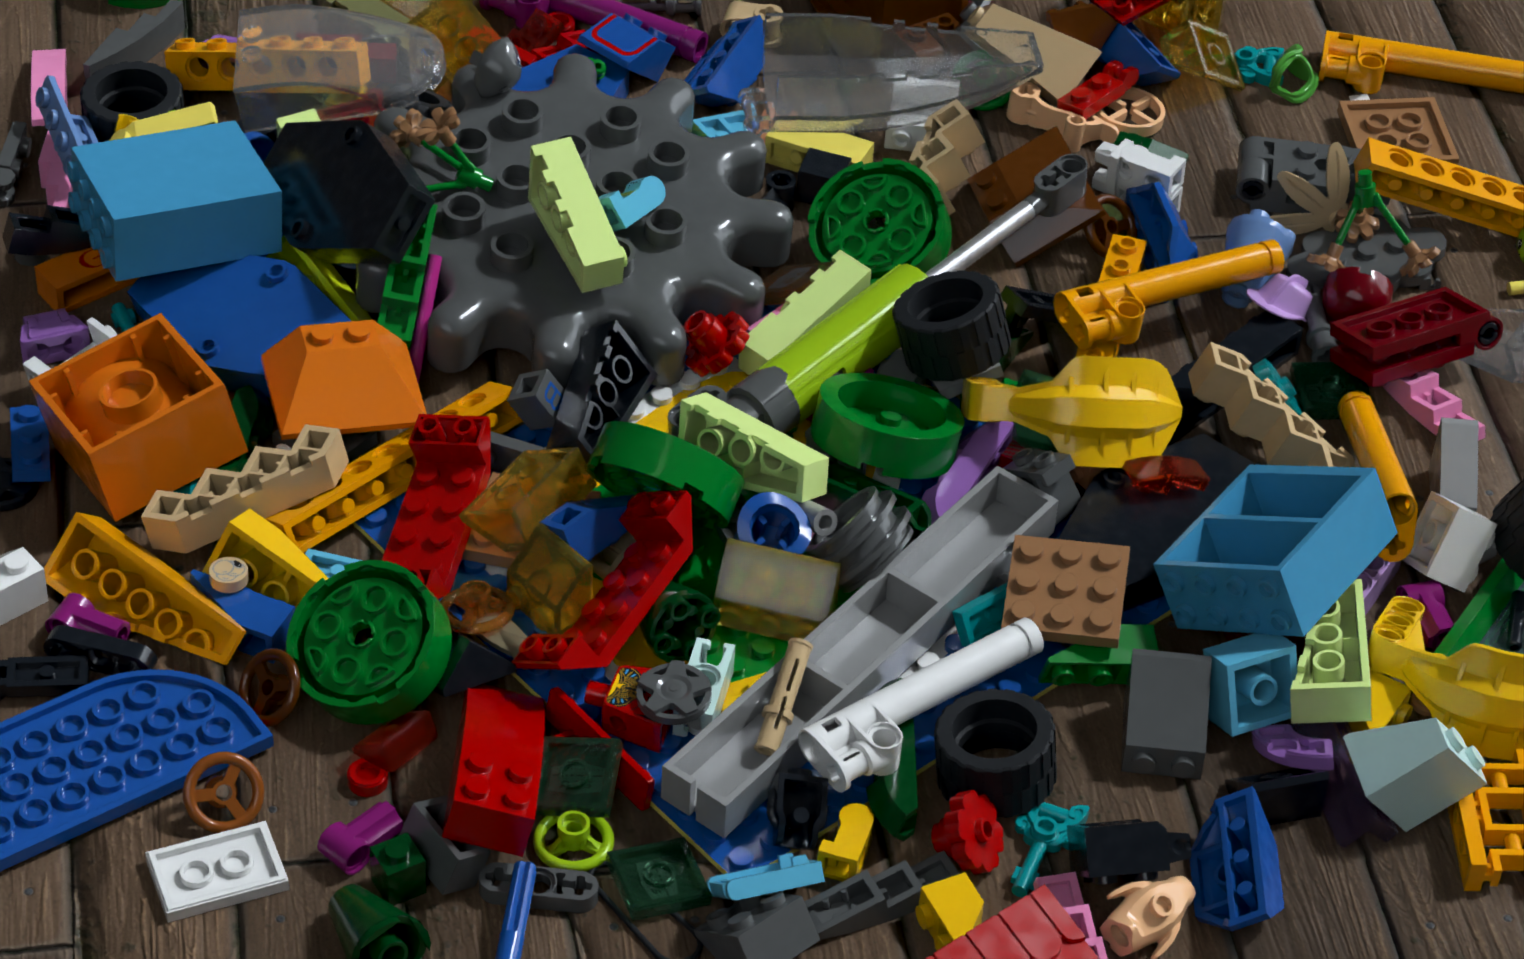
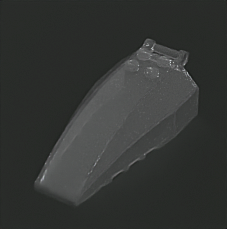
[738,13,1044,136]

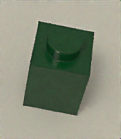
[370,833,427,906]

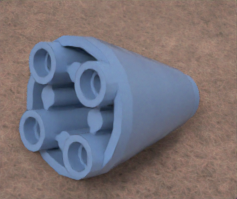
[1221,209,1296,308]

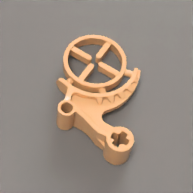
[1006,81,1165,153]

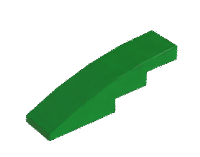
[377,204,438,349]

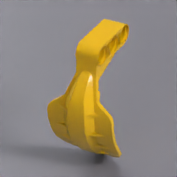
[961,355,1182,468]
[1368,596,1524,761]

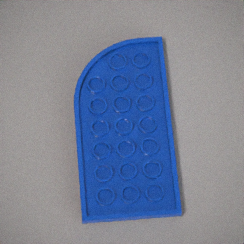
[0,669,274,872]

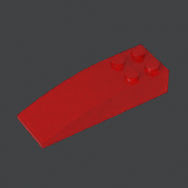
[442,684,545,857]

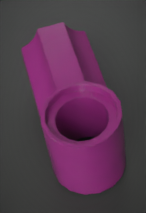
[1396,580,1454,652]
[45,593,130,640]
[317,801,403,875]

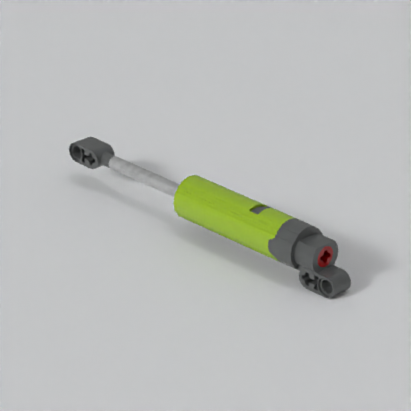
[667,154,1088,437]

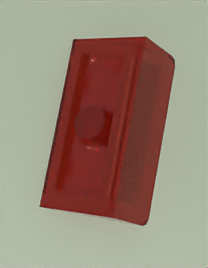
[352,710,438,772]

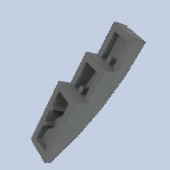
[83,0,185,80]
[804,850,959,940]

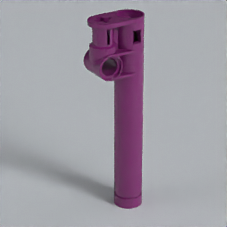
[479,0,708,63]

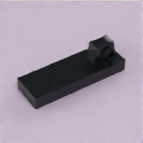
[1001,285,1060,330]

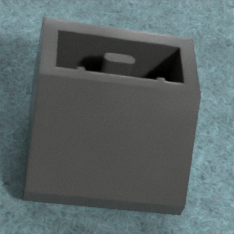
[694,891,820,959]

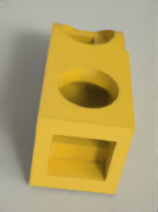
[817,803,874,882]

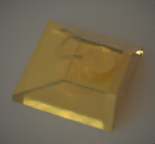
[1159,19,1245,92]

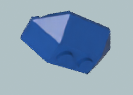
[1089,1,1181,86]
[684,15,765,108]
[1125,182,1198,303]
[1190,786,1284,932]

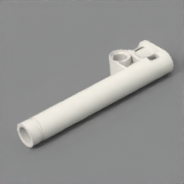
[798,617,1044,793]

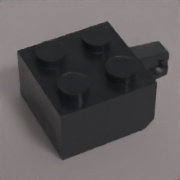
[1067,819,1191,885]

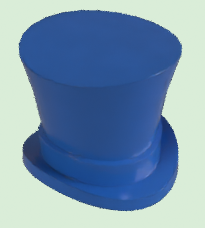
[732,492,812,581]

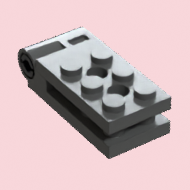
[1236,136,1390,218]

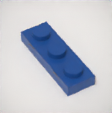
[10,405,51,483]

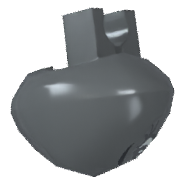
[469,37,522,98]

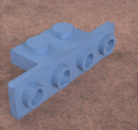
[35,75,99,187]

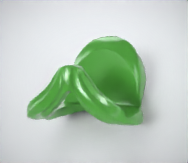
[1269,44,1319,104]

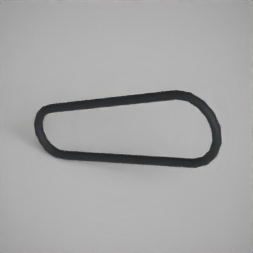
[588,860,703,959]

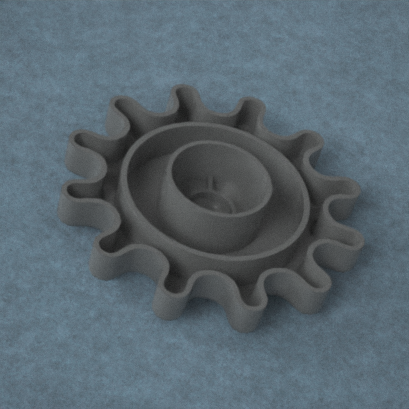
[356,53,794,390]

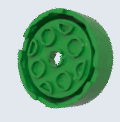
[808,158,952,285]
[810,373,965,479]
[586,421,745,529]
[286,560,452,725]

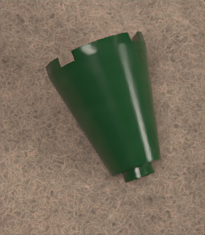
[328,884,431,959]

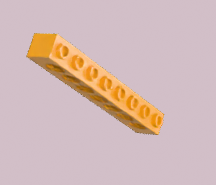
[265,381,523,553]

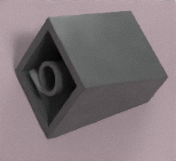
[1121,648,1212,780]

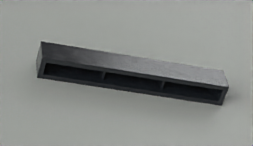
[1167,310,1303,446]

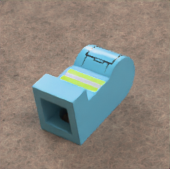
[598,176,666,232]

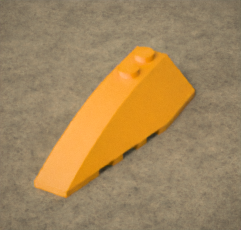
[44,512,247,665]

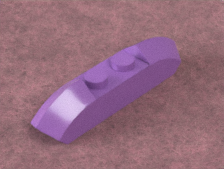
[921,421,1014,525]

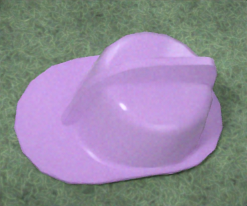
[1246,273,1312,322]

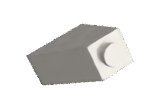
[1428,417,1479,512]

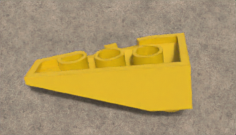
[202,508,329,610]

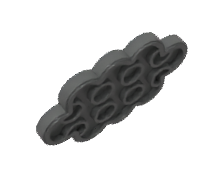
[1286,217,1447,292]

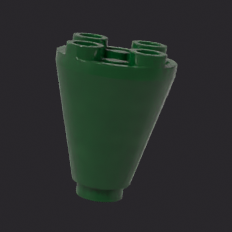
[639,581,721,662]

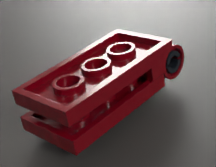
[1330,287,1503,387]

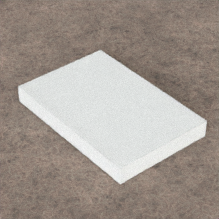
[145,821,289,923]

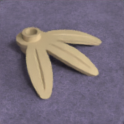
[1270,142,1350,235]

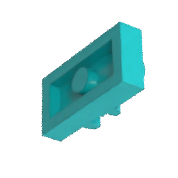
[952,582,1008,647]

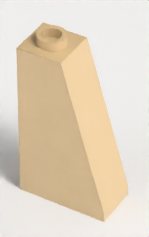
[964,3,1102,106]

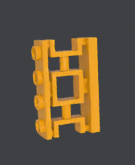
[1447,748,1524,891]

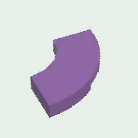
[1251,724,1334,770]

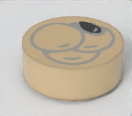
[209,557,249,593]

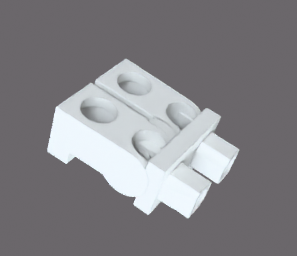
[1092,138,1186,212]

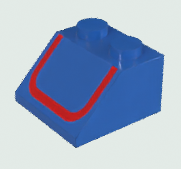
[577,13,676,82]

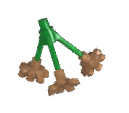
[389,106,494,193]
[1306,169,1441,278]

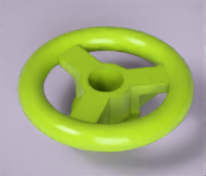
[533,807,614,872]

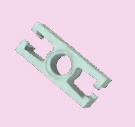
[672,637,735,737]

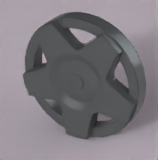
[636,660,712,725]

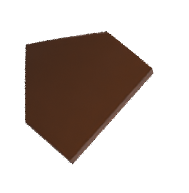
[1046,1,1118,50]

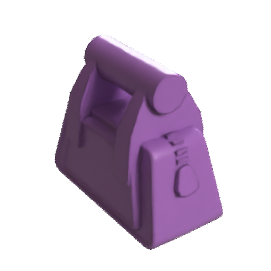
[20,308,90,364]

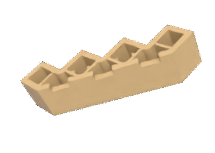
[882,99,985,223]
[1188,342,1356,467]
[141,424,349,554]

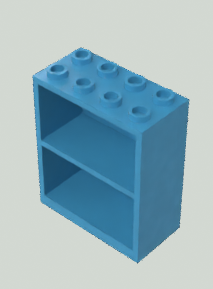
[67,120,282,281]
[1153,464,1398,637]

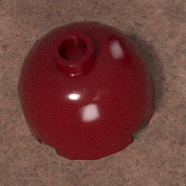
[1323,266,1393,322]

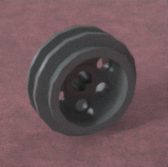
[805,486,914,593]

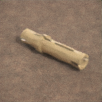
[754,638,813,756]

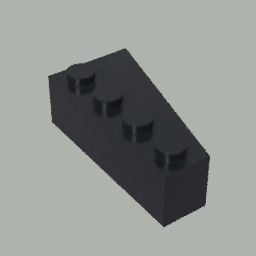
[546,320,658,477]

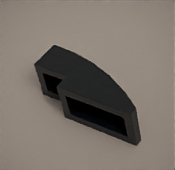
[2,205,92,255]

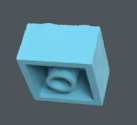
[1203,634,1297,737]

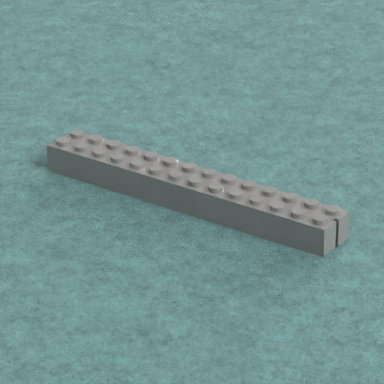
[661,466,1059,838]

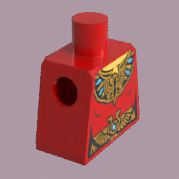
[584,665,673,753]

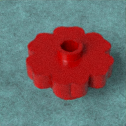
[684,310,750,377]
[931,790,1004,875]

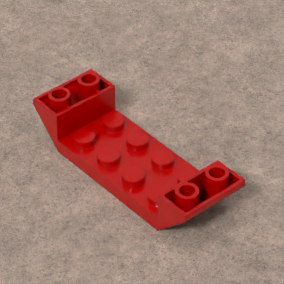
[382,414,491,599]
[511,490,693,670]

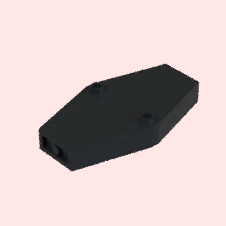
[264,120,435,264]
[1058,433,1257,612]

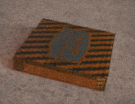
[762,262,834,305]

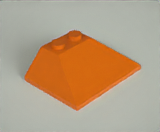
[261,319,427,440]

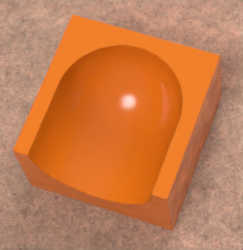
[28,313,248,522]

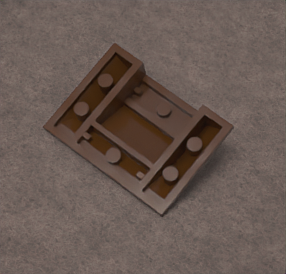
[967,126,1106,267]

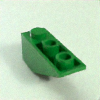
[1038,624,1158,686]

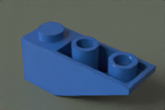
[539,494,634,569]
[190,569,295,664]

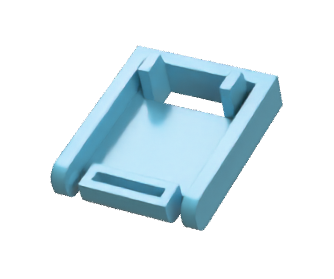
[706,853,825,900]

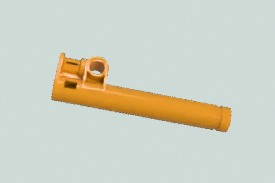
[1319,30,1524,94]
[1053,239,1285,350]
[1338,390,1418,562]

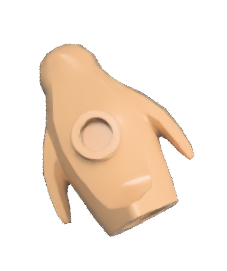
[1100,876,1196,959]

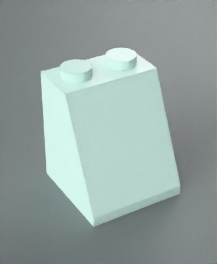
[1343,718,1487,832]

